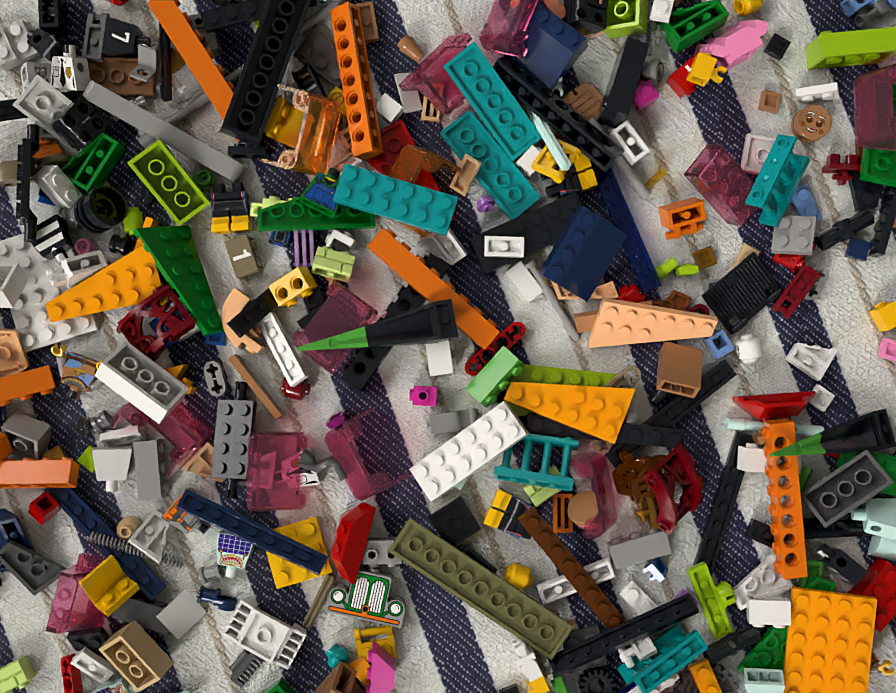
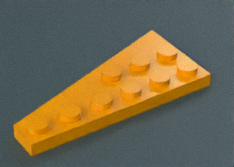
[45,245,166,322]
[504,382,635,444]

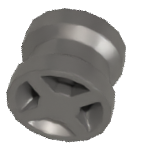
[90,410,116,434]

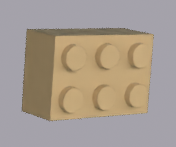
[98,620,174,692]

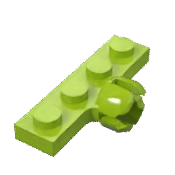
[686,561,737,640]

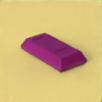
[326,410,346,429]

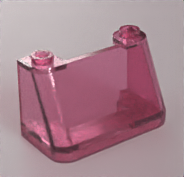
[479,0,544,58]
[291,281,378,374]
[247,431,307,511]
[569,451,617,539]

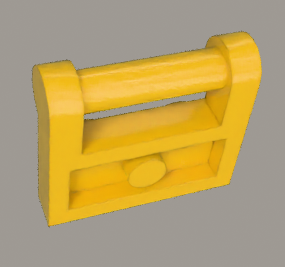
[531,139,582,183]
[354,625,398,662]

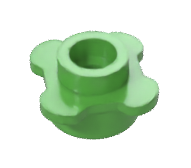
[193,167,217,190]

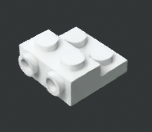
[0,19,40,71]

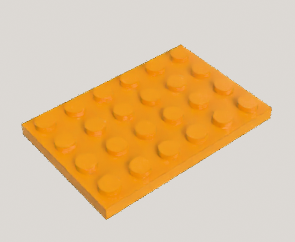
[783,586,877,693]

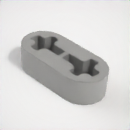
[804,265,829,300]
[204,361,228,397]

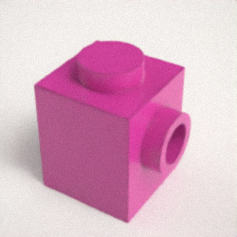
[632,80,659,112]
[409,385,437,406]

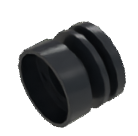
[73,186,128,234]

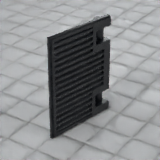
[701,251,783,335]

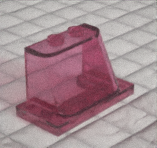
[398,33,472,115]
[46,553,106,634]

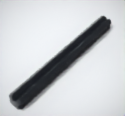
[159,22,172,102]

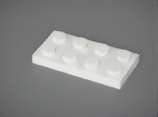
[12,74,101,155]

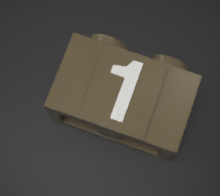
[224,234,263,280]

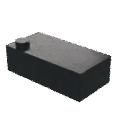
[597,37,650,129]

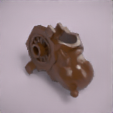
[612,450,672,504]

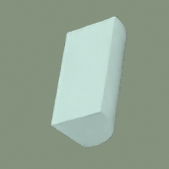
[867,535,896,562]

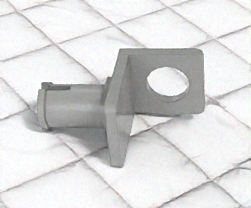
[130,43,159,82]

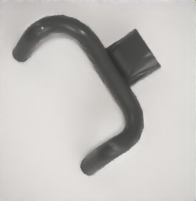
[297,448,354,481]

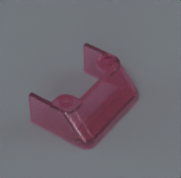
[853,64,896,151]
[110,401,211,479]
[325,407,411,500]

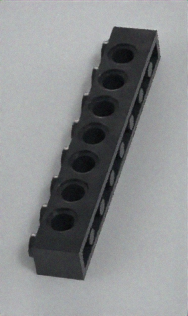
[493,55,624,172]
[341,253,450,392]

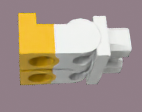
[513,638,550,693]

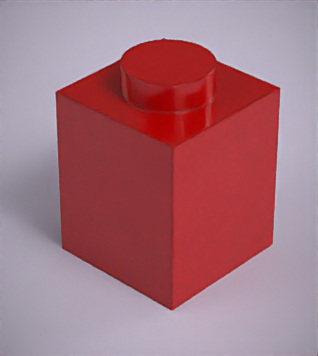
[28,491,60,526]

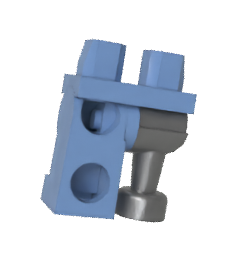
[840,0,896,29]

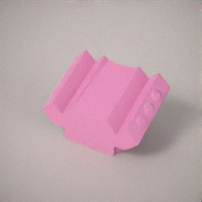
[694,20,769,70]

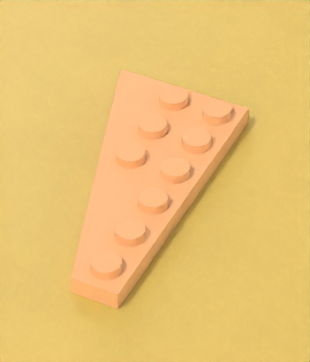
[588,297,718,348]

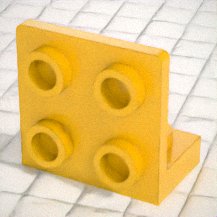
[264,96,315,151]
[79,555,140,617]

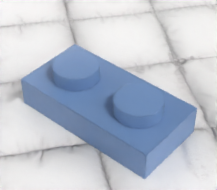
[791,183,822,220]

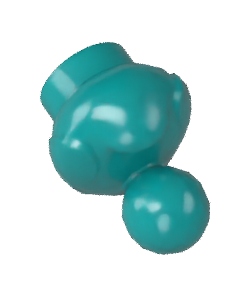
[325,643,350,668]

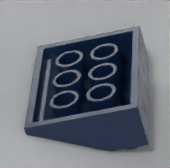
[493,0,588,91]
[538,205,627,302]

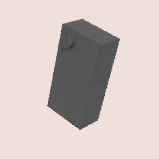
[801,449,894,528]

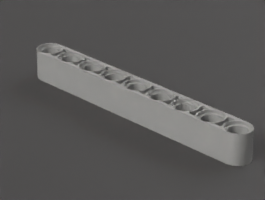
[83,80,245,182]

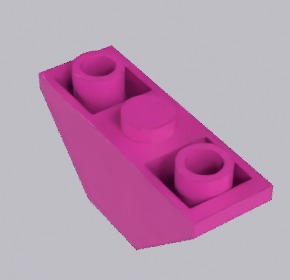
[366,642,395,693]

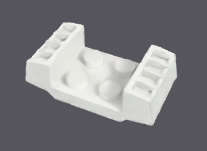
[223,598,307,670]

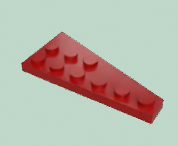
[351,119,455,222]

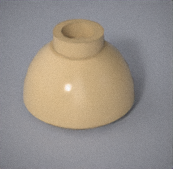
[117,516,143,543]

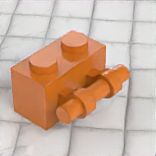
[658,197,706,240]

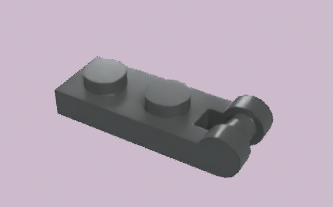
[82,12,110,63]

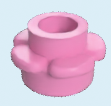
[75,238,95,255]

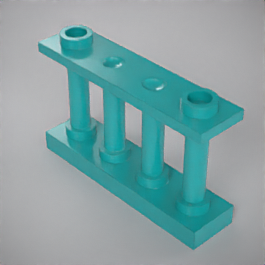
[745,134,810,228]
[494,433,579,491]
[617,623,708,693]

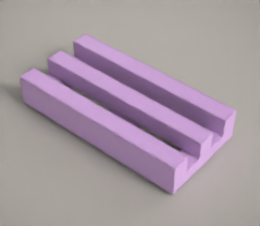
[294,230,315,267]

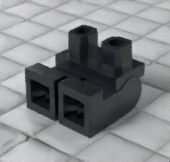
[562,0,608,34]
[51,95,110,151]

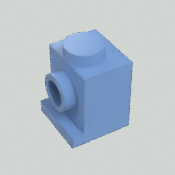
[703,329,735,359]

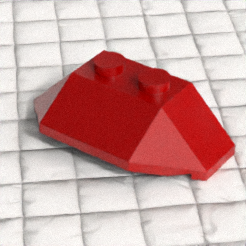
[732,391,816,422]
[331,502,376,584]

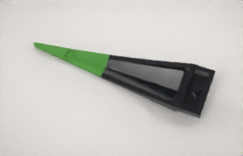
[297,299,459,351]
[769,409,896,457]

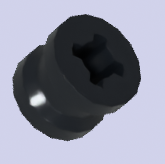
[109,234,132,256]

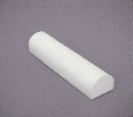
[536,557,616,605]

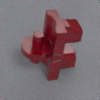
[821,154,861,186]

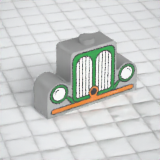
[325,566,406,628]

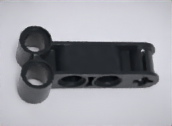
[292,62,348,140]

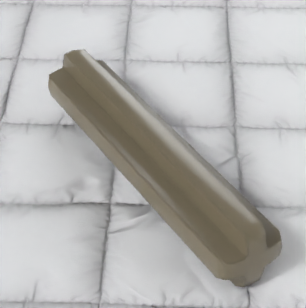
[302,573,336,628]

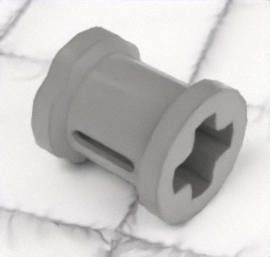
[199,561,224,584]

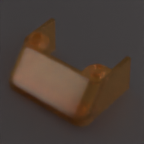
[261,84,342,176]
[386,144,462,237]

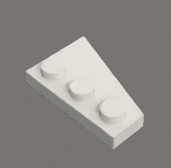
[733,552,793,610]

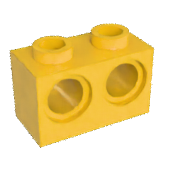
[268,267,318,307]

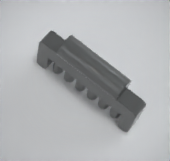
[229,649,265,688]

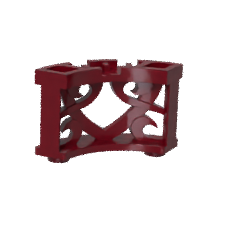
[116,284,196,361]
[643,443,704,535]

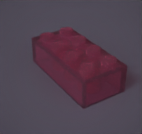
[684,144,757,227]

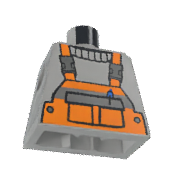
[161,487,211,535]

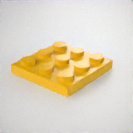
[266,516,333,589]

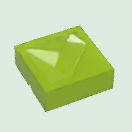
[674,264,699,277]
[77,445,95,473]

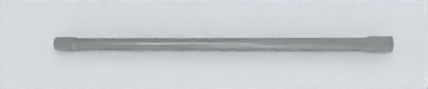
[137,0,352,148]

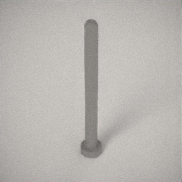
[525,259,580,341]

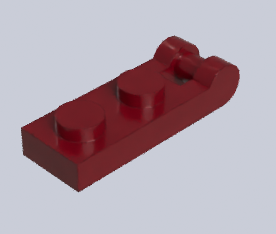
[772,264,821,319]

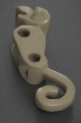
[0,154,72,187]

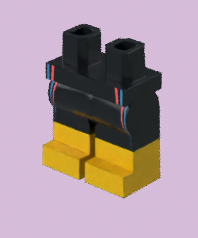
[540,153,598,199]
[210,182,252,234]
[483,487,542,539]

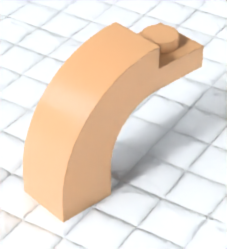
[222,288,265,354]

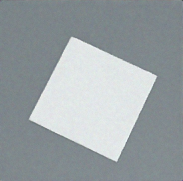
[156,589,207,639]

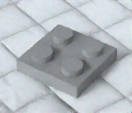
[771,215,817,255]

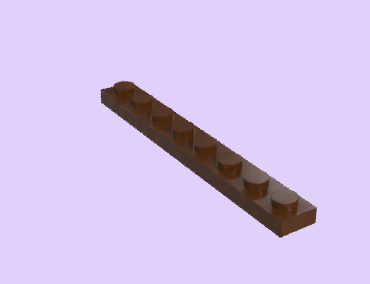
[518,506,626,629]

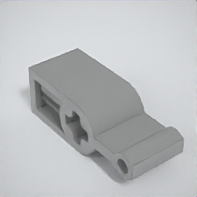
[425,408,477,435]

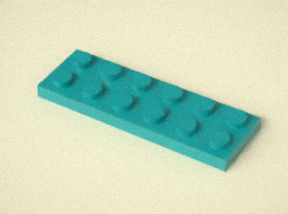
[443,42,542,161]
[440,109,541,220]
[333,163,458,236]

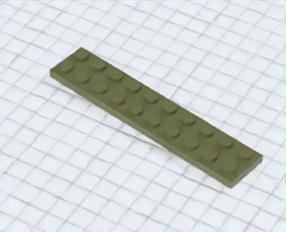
[388,517,573,660]

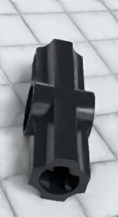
[815,209,875,251]
[703,624,762,665]

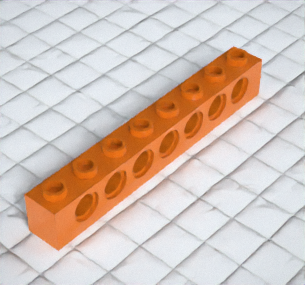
[330,2,384,160]
[762,418,808,580]

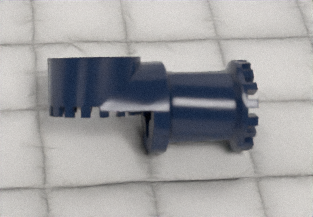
[197,585,237,611]

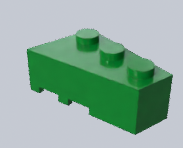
[655,0,729,54]
[59,132,126,192]

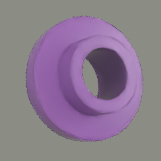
[476,195,495,213]

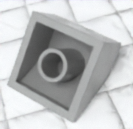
[1,411,51,460]

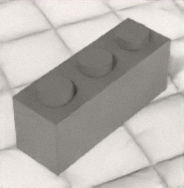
[133,439,169,501]
[606,527,672,569]

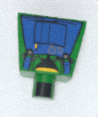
[300,168,340,218]

